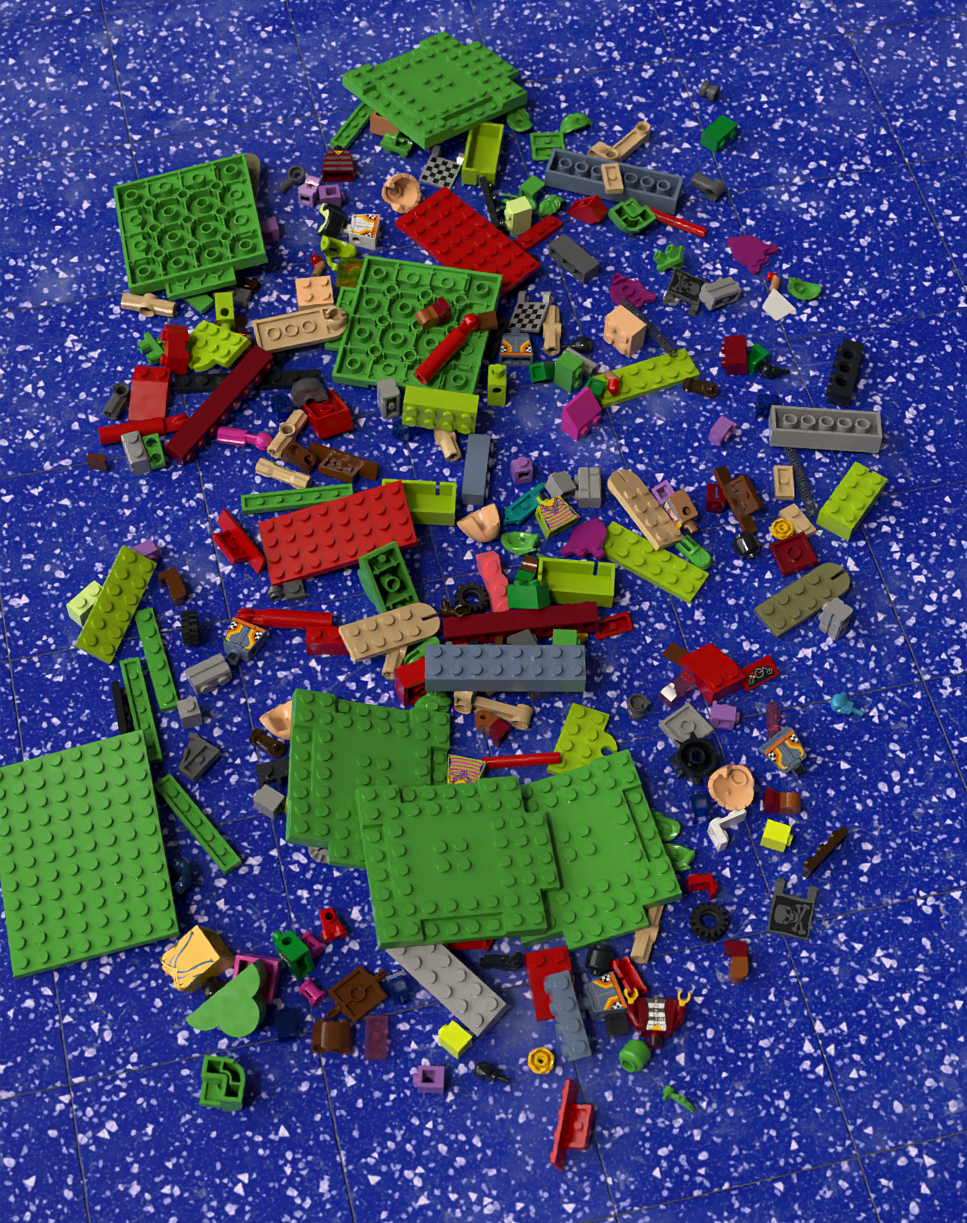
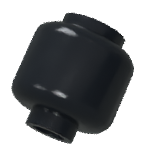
[732,531,760,560]
[585,945,614,977]

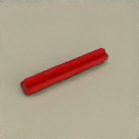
[649,207,707,238]
[482,752,561,769]

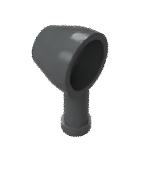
[277,165,305,193]

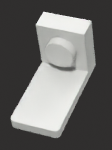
[707,809,747,852]

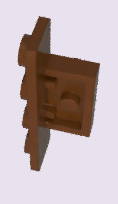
[309,442,379,483]
[712,465,763,533]

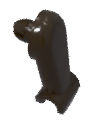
[234,274,261,294]
[683,377,718,398]
[438,599,471,617]
[249,728,285,758]

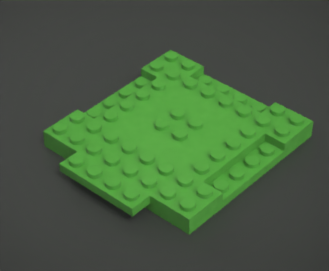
[342,31,528,150]
[113,153,268,301]
[324,255,503,395]
[285,688,450,870]
[519,749,682,952]
[355,776,560,950]

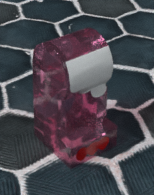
[658,670,696,708]

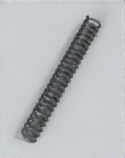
[619,298,678,358]
[784,447,818,520]

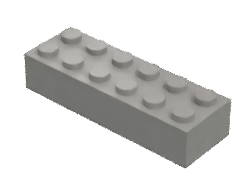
[768,405,882,453]
[385,944,511,1039]

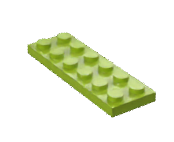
[588,348,700,409]
[603,521,709,604]
[74,545,157,664]

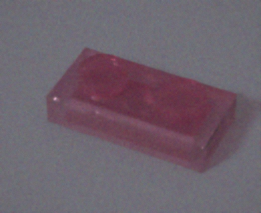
[766,701,781,741]
[364,1015,388,1061]

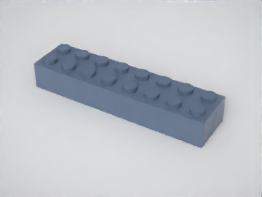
[544,147,684,215]
[425,645,586,692]

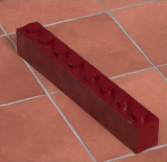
[165,345,274,466]
[442,601,599,645]

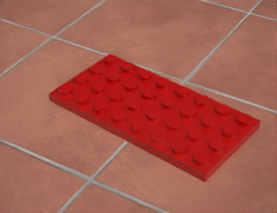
[395,186,541,299]
[258,480,419,587]

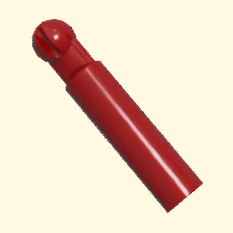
[413,313,480,385]
[98,414,189,446]
[236,607,333,630]

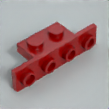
[212,509,266,574]
[550,1079,595,1171]

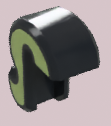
[317,201,344,239]

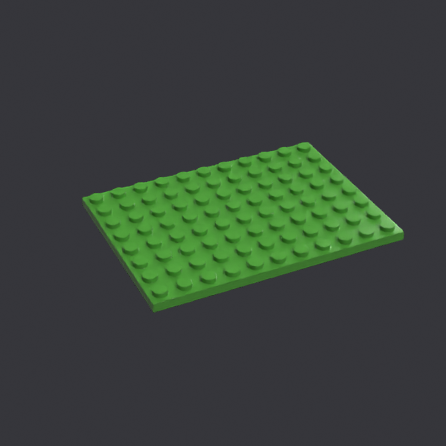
[0,729,181,979]

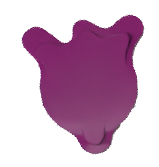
[727,235,777,275]
[609,273,656,309]
[560,518,608,560]

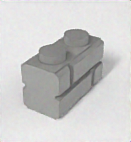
[699,277,741,310]
[377,378,400,420]
[121,431,151,476]
[574,467,601,508]
[818,597,853,641]
[185,653,232,695]

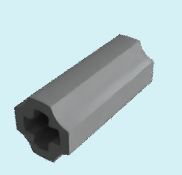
[563,347,599,377]

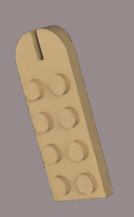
[252,305,347,353]
[607,469,685,551]
[338,603,440,663]

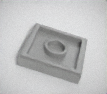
[658,702,715,743]

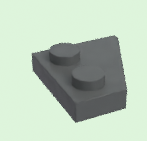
[178,732,221,783]

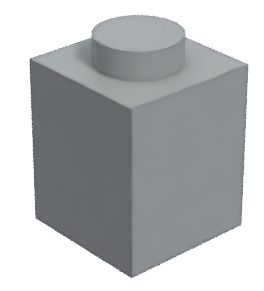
[544,470,577,500]
[176,696,203,729]
[253,784,286,820]

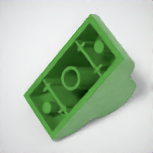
[358,541,420,614]
[185,958,267,1037]

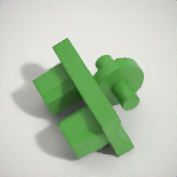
[380,131,414,159]
[653,244,685,272]
[137,332,165,365]

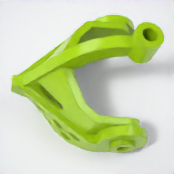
[321,235,356,272]

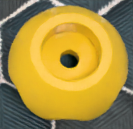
[770,518,794,540]
[528,1047,555,1074]

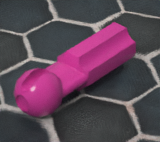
[217,426,273,450]

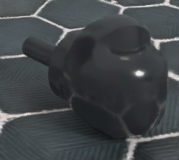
[561,336,592,354]
[759,363,790,378]
[202,976,226,1000]
[473,1061,511,1084]

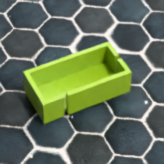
[461,122,504,187]
[402,385,479,434]
[816,461,887,541]
[382,479,457,526]
[538,557,615,608]

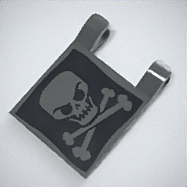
[662,268,706,316]
[766,878,818,941]

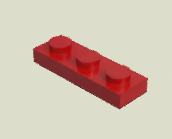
[514,215,563,253]

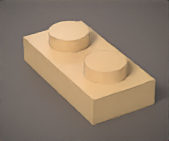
[601,163,624,194]
[773,465,795,500]
[779,503,816,538]

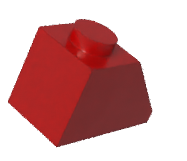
[566,195,608,224]

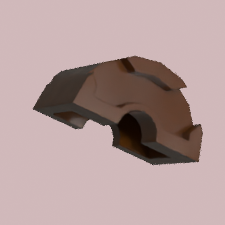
[310,1019,355,1055]

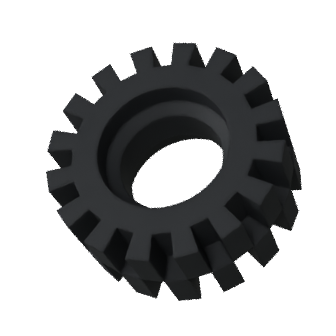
[454,581,489,616]
[181,610,200,646]
[689,902,728,943]

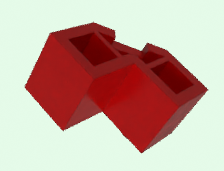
[160,324,189,375]

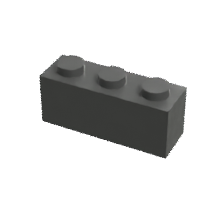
[548,234,600,285]

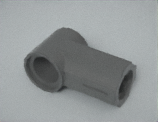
[691,172,726,201]
[102,382,131,421]

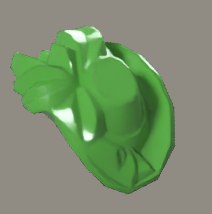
[506,106,532,132]
[560,112,592,134]
[538,195,566,218]
[787,277,821,300]
[501,532,539,556]
[414,691,453,713]
[651,811,680,842]
[663,843,695,872]

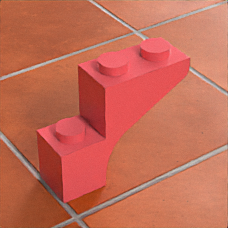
[476,551,513,612]

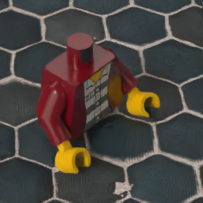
[624,988,690,1049]

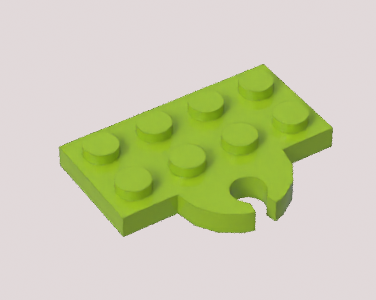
[186,320,251,372]
[547,702,617,775]

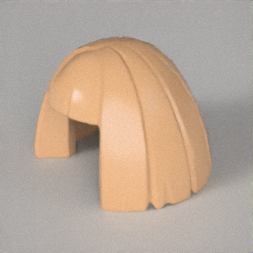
[382,173,421,213]
[457,503,500,542]
[259,700,292,740]
[708,764,755,810]

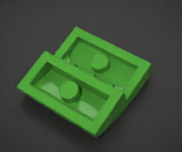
[530,132,565,162]

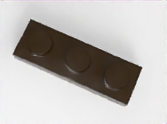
[801,826,849,880]

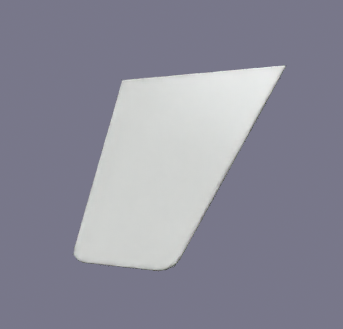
[762,288,796,321]

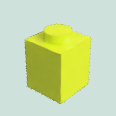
[760,819,793,852]
[438,1020,472,1059]

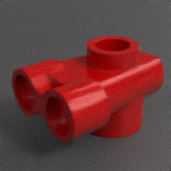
[319,907,347,943]

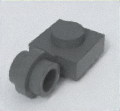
[267,579,305,603]

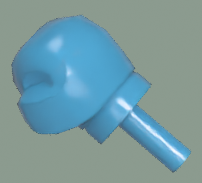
[830,692,864,716]

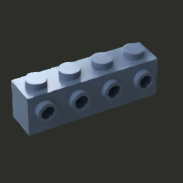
[543,970,592,1062]

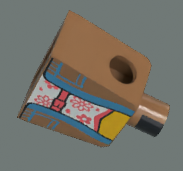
[663,488,699,536]

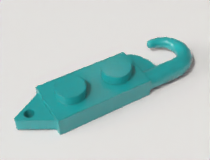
[503,483,552,525]

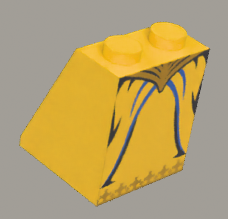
[159,925,235,993]

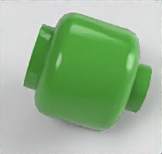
[619,1039,651,1072]

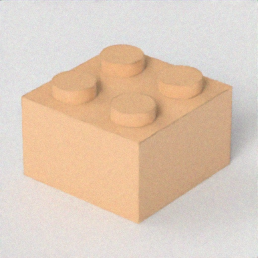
[295,276,334,311]
[603,304,646,358]

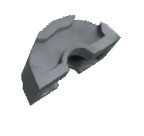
[291,378,328,407]

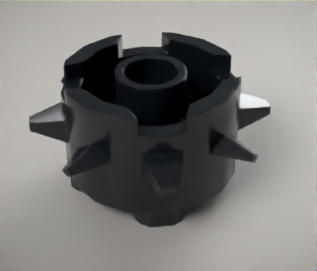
[668,732,722,786]

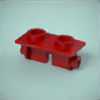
[611,955,648,1000]

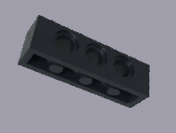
[825,338,864,408]

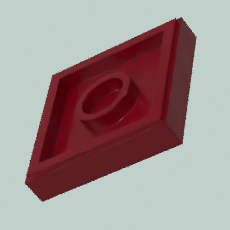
[769,531,818,578]

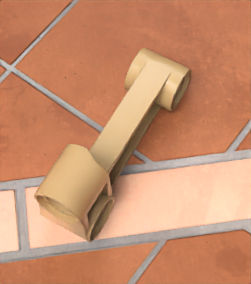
[587,121,650,163]
[454,691,533,730]

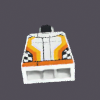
[340,214,381,250]

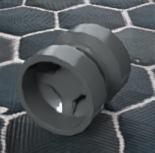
[699,80,720,102]
[627,693,648,720]

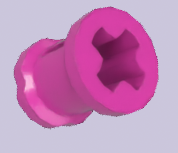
[300,931,326,959]
[298,978,327,1007]

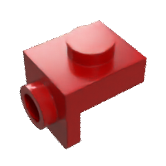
[685,873,718,901]

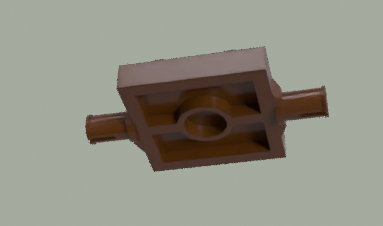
[326,965,388,1025]

